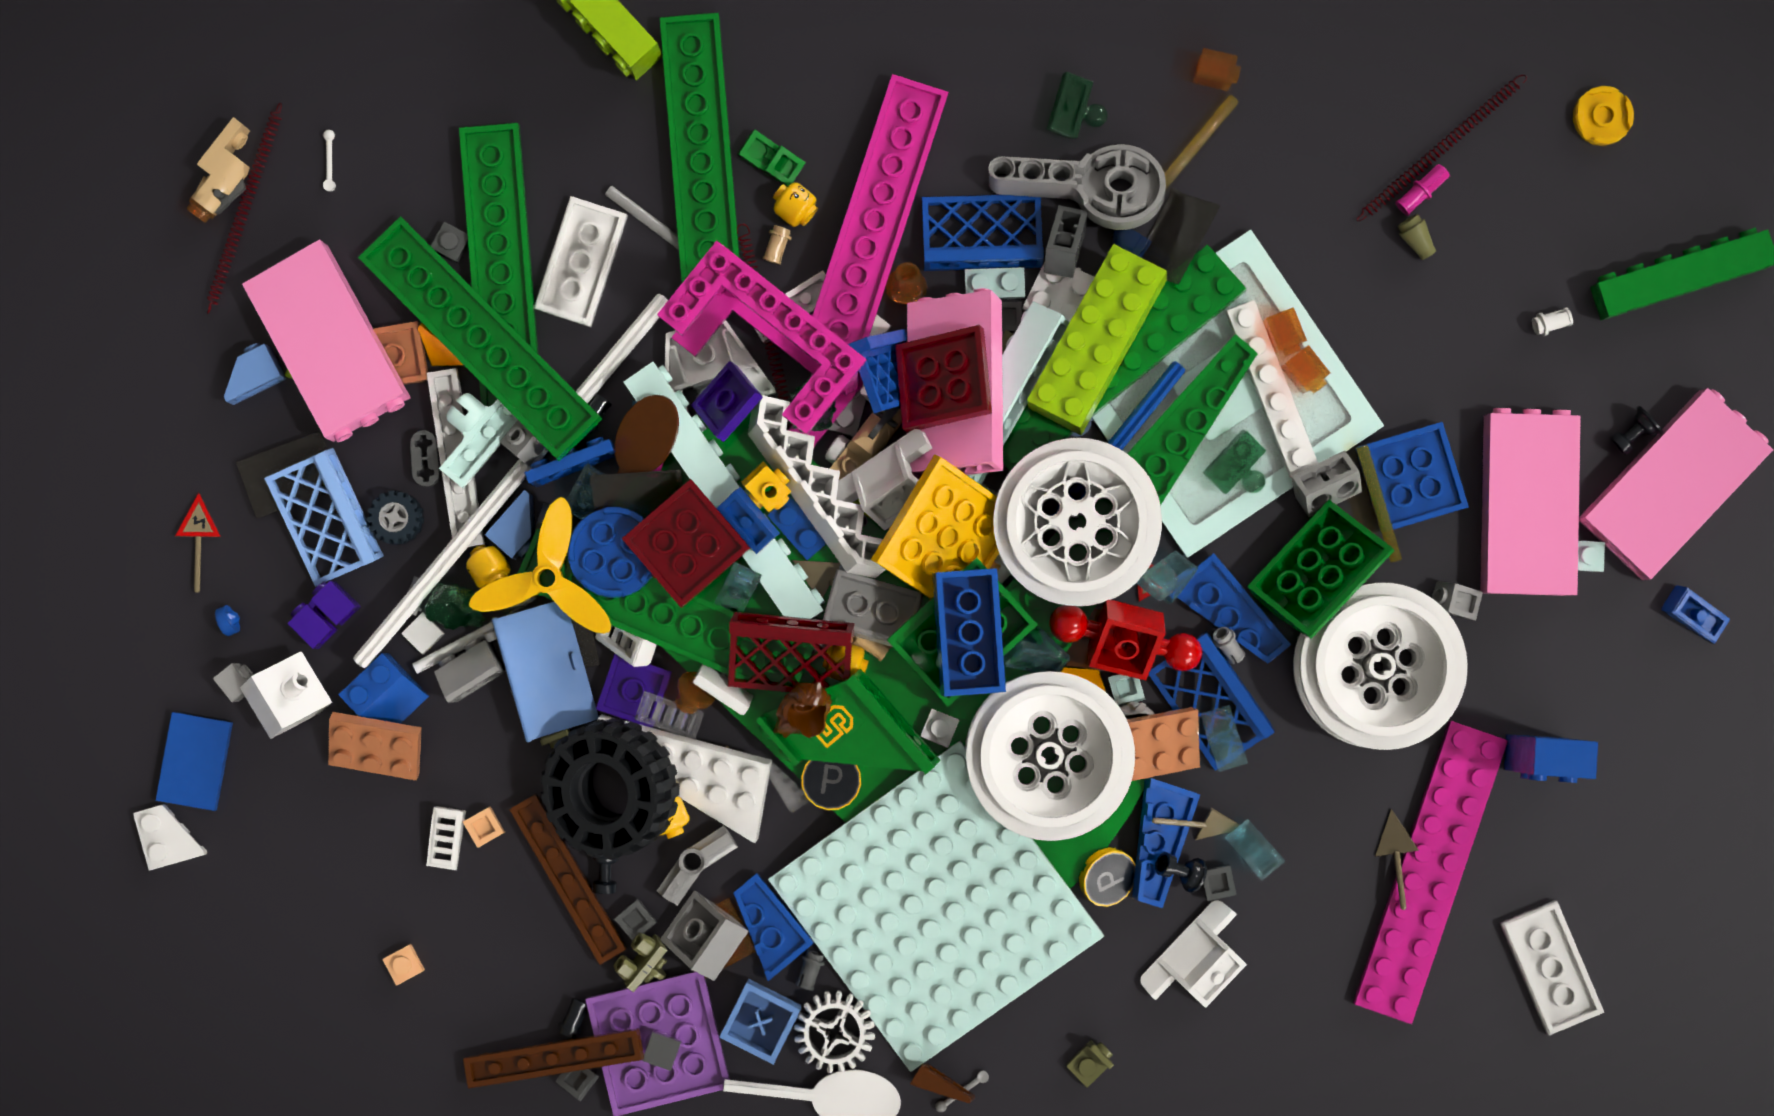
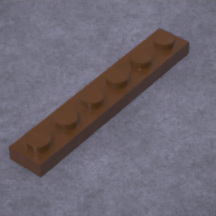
[509,794,627,965]
[463,1028,644,1089]

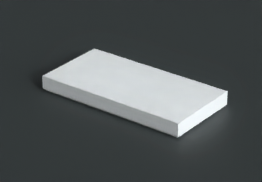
[534,196,628,327]
[1500,900,1604,1036]

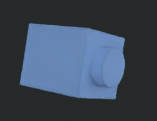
[224,343,287,405]
[485,490,535,560]

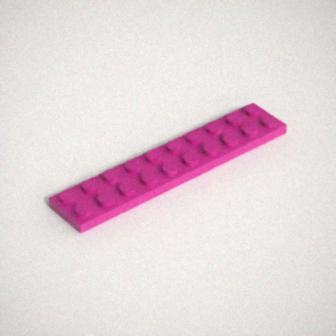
[801,74,949,353]
[1353,721,1508,1024]

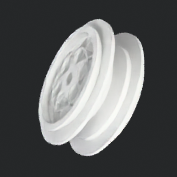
[993,438,1162,607]
[1293,583,1468,750]
[965,671,1135,841]

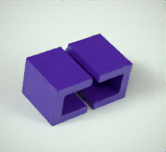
[287,581,361,649]

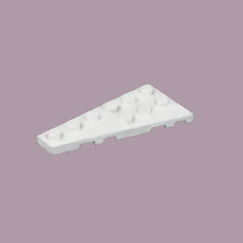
[597,714,772,843]

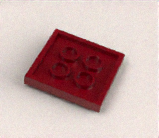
[895,325,992,433]
[622,479,751,608]

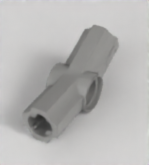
[657,825,738,906]

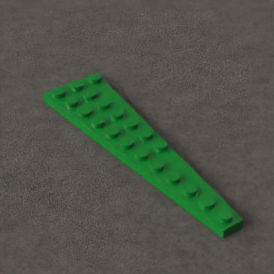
[1005,334,1258,661]

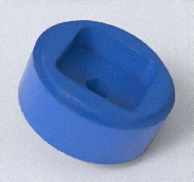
[215,605,240,636]

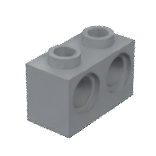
[1292,451,1362,517]

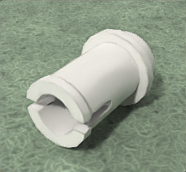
[1532,307,1573,336]

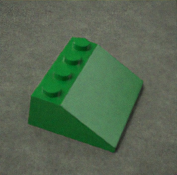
[1247,500,1395,639]
[886,557,1038,707]

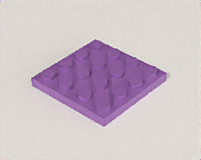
[585,971,730,1116]

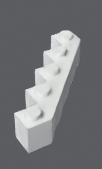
[748,395,886,578]

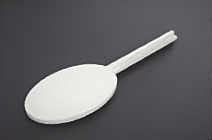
[723,1069,901,1116]

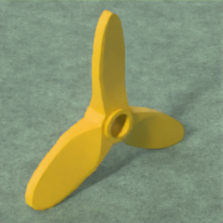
[469,497,611,634]

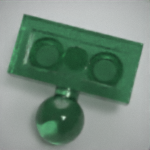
[1047,72,1108,139]
[1203,429,1266,494]

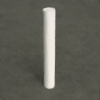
[412,622,494,674]

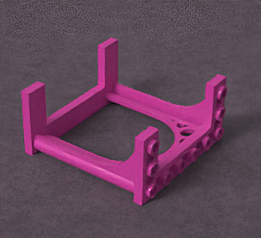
[657,241,867,447]

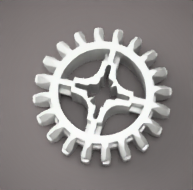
[794,990,875,1073]

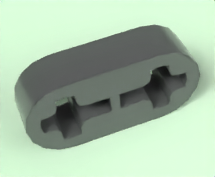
[410,430,441,487]

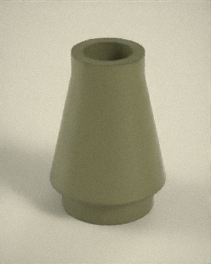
[1397,214,1437,260]

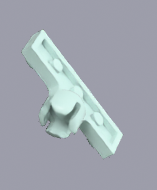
[439,393,518,489]

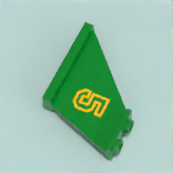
[755,669,940,775]

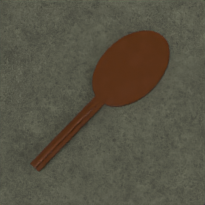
[594,395,679,512]

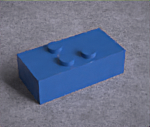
[932,568,1006,697]
[1504,734,1598,783]

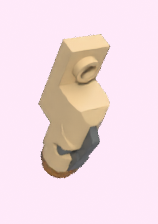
[186,117,250,223]
[830,406,902,480]

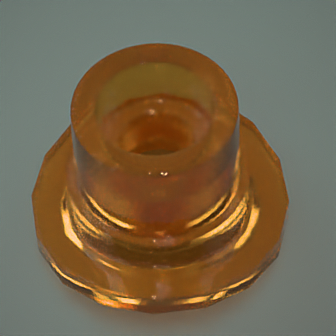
[885,262,927,304]
[675,672,716,714]

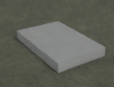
[823,569,923,647]

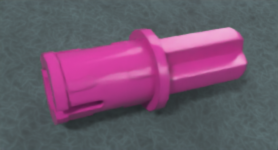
[1395,164,1450,216]

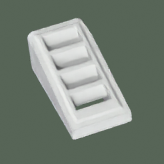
[595,625,657,667]
[426,806,466,870]

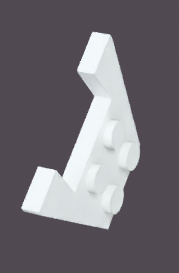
[665,320,776,413]

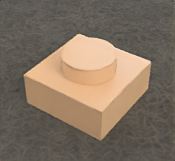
[463,806,505,848]
[383,944,425,986]

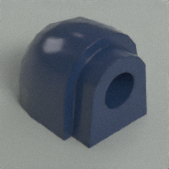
[1112,229,1152,258]

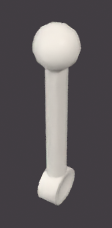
[323,129,336,192]

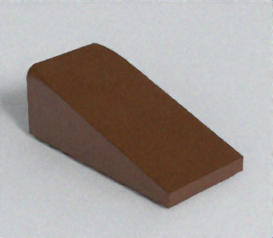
[910,1063,975,1104]

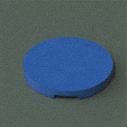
[568,507,653,598]

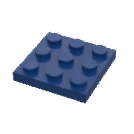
[1355,422,1469,533]

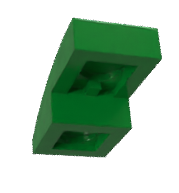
[737,129,806,187]

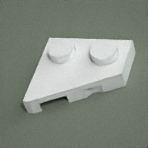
[133,804,207,871]

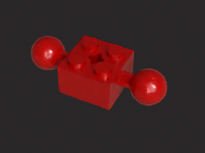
[1049,600,1202,681]

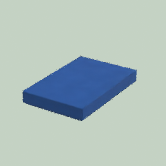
[155,712,233,811]

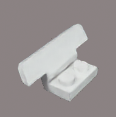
[836,429,932,530]
[1141,900,1247,1008]

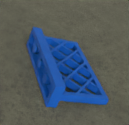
[922,195,1044,271]
[848,328,907,413]
[1149,631,1275,771]

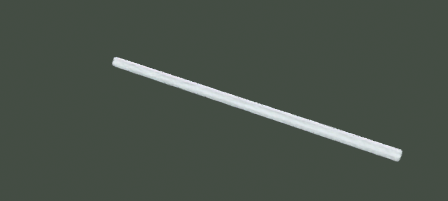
[353,294,668,668]

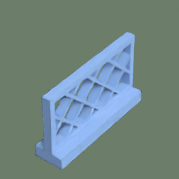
[264,448,384,587]

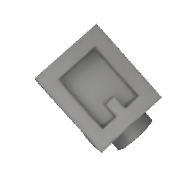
[1432,581,1483,621]

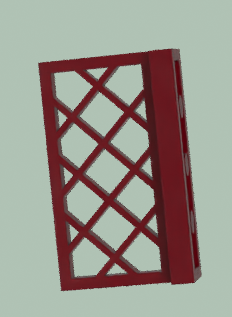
[728,612,855,692]

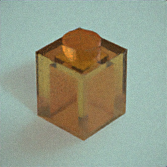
[1193,48,1241,91]
[1263,307,1307,357]
[1281,345,1331,395]

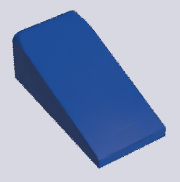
[1661,585,1730,644]

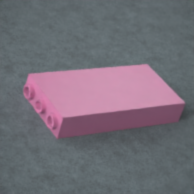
[242,239,411,442]
[907,288,1003,480]
[1579,388,1773,581]
[1480,408,1580,596]

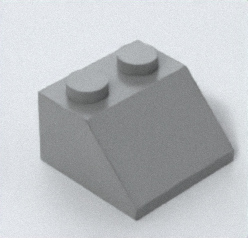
[434,638,506,703]
[660,890,749,981]

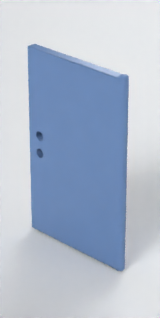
[492,602,599,742]

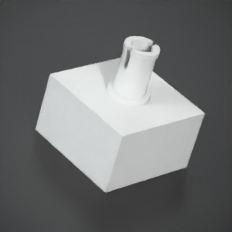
[240,652,332,739]

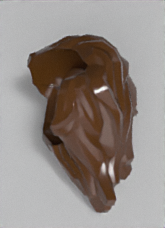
[773,682,832,738]

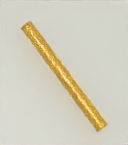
[1164,95,1239,191]
[1356,445,1402,563]

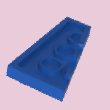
[1168,553,1291,664]
[1132,778,1200,908]

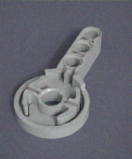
[988,144,1166,230]

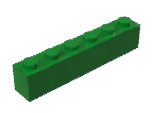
[1590,228,1774,321]

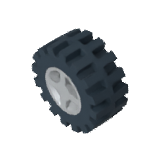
[367,491,424,545]

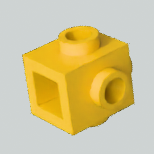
[741,461,791,512]

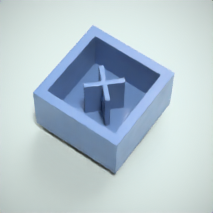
[719,978,802,1065]

